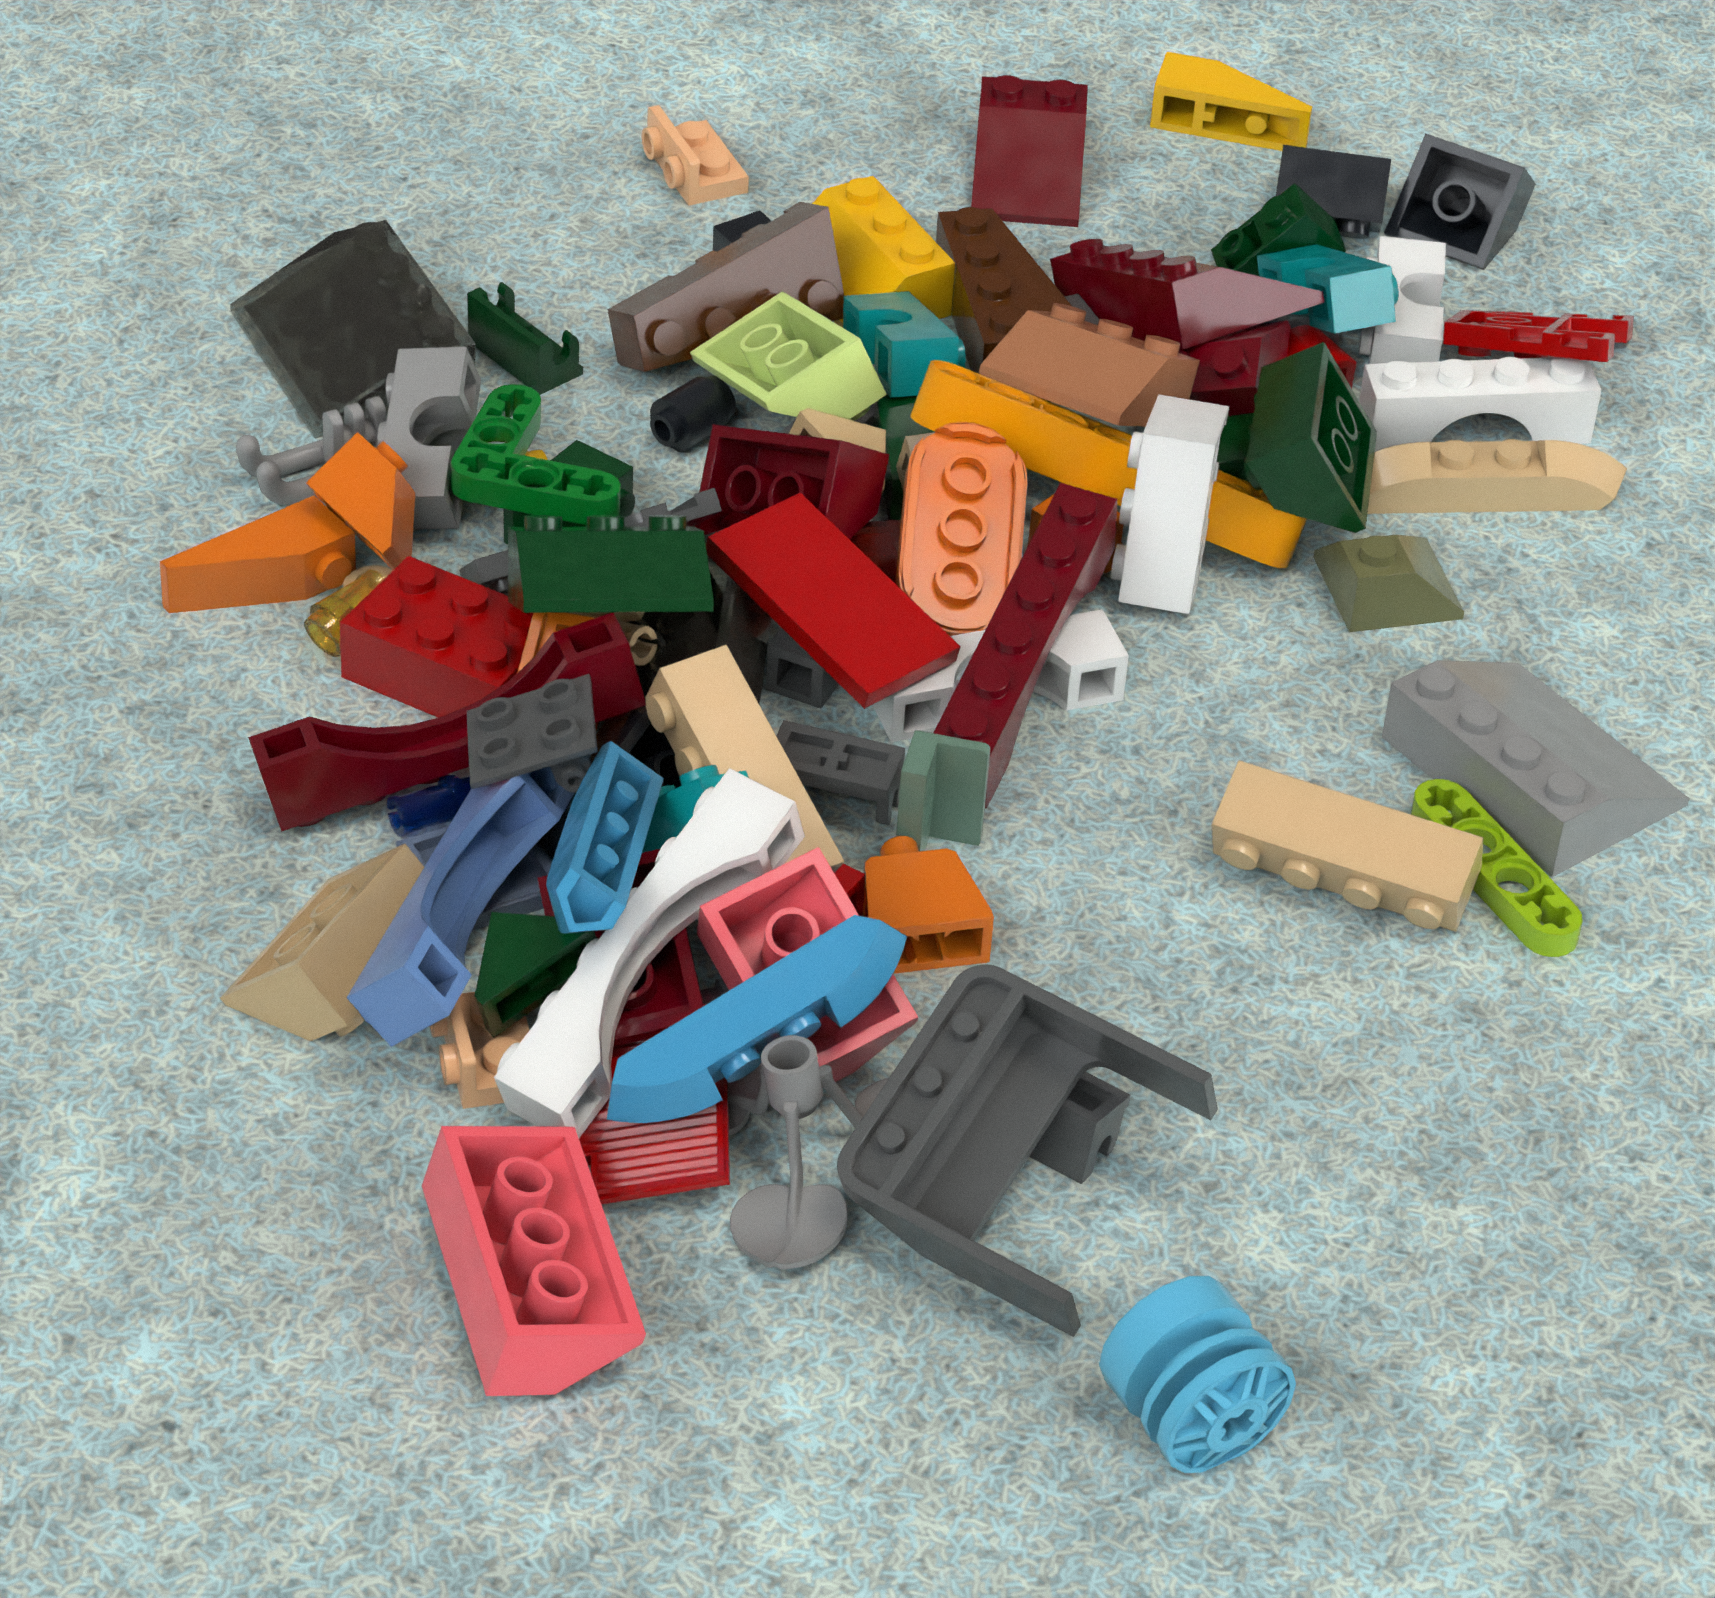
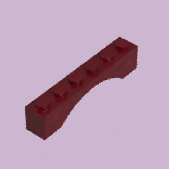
[933,483,1117,809]
[248,612,646,832]

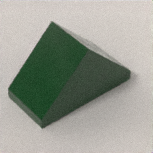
[474,912,597,1038]

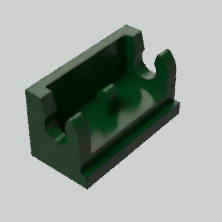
[467,282,583,395]

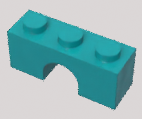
[1257,244,1399,334]
[843,291,966,397]

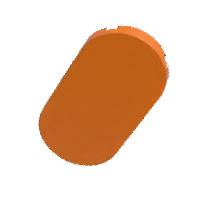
[895,422,1027,636]

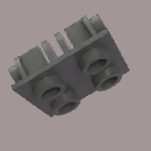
[467,674,598,792]

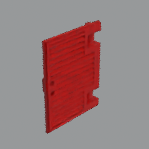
[579,1004,730,1205]

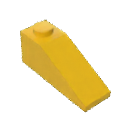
[1150,52,1313,151]

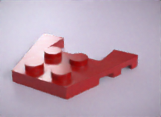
[1443,310,1634,362]

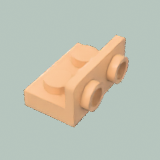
[641,105,749,206]
[430,992,530,1109]

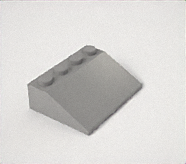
[1382,660,1689,877]

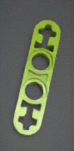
[1411,779,1583,957]

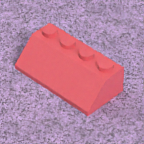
[422,1126,646,1396]

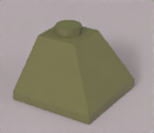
[1313,535,1464,632]

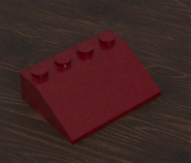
[1050,239,1324,349]

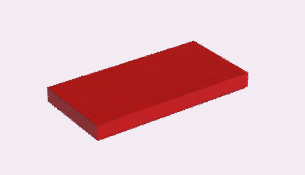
[706,492,961,709]

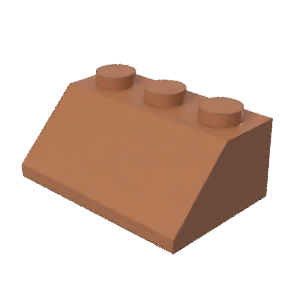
[978,303,1200,427]

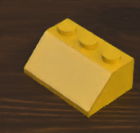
[812,176,955,328]

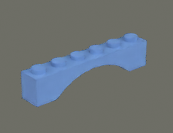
[346,766,575,1047]

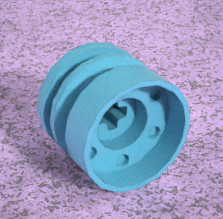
[1099,1276,1296,1474]

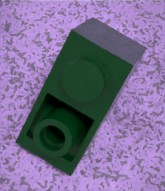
[1211,183,1346,276]

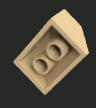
[220,844,424,1041]

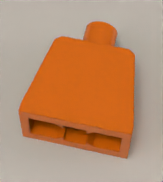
[862,836,994,974]

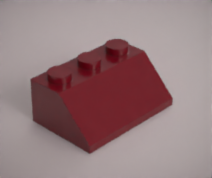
[695,424,889,544]

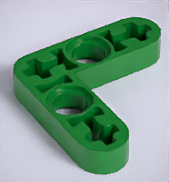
[451,384,621,525]

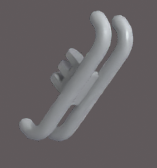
[236,396,469,505]

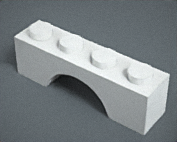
[1359,357,1601,451]
[873,609,1129,742]

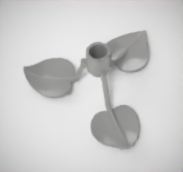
[728,1035,889,1269]

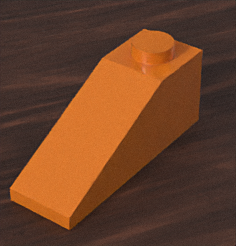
[160,495,356,613]

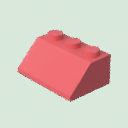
[697,847,918,1082]

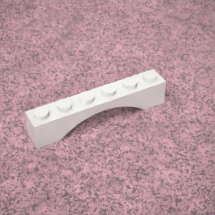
[494,768,805,1138]

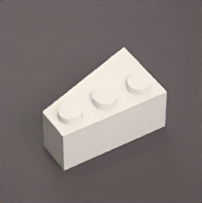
[1111,394,1229,614]

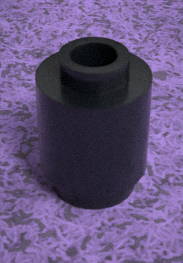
[650,376,736,452]

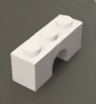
[1359,236,1446,364]

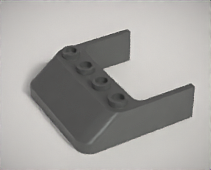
[837,964,1218,1337]

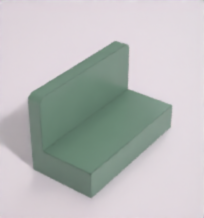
[896,730,990,851]

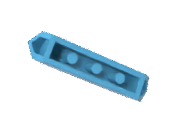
[546,741,664,933]
[607,915,907,1123]

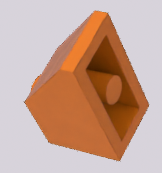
[306,432,415,570]

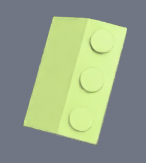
[690,291,887,421]

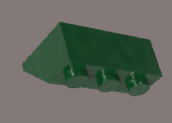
[1244,342,1377,533]
[508,515,714,613]

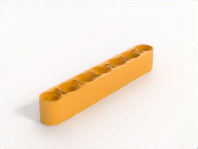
[910,360,1307,568]

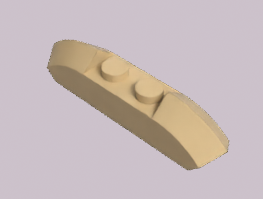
[1367,439,1627,514]

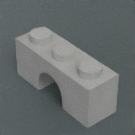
[378,347,481,530]

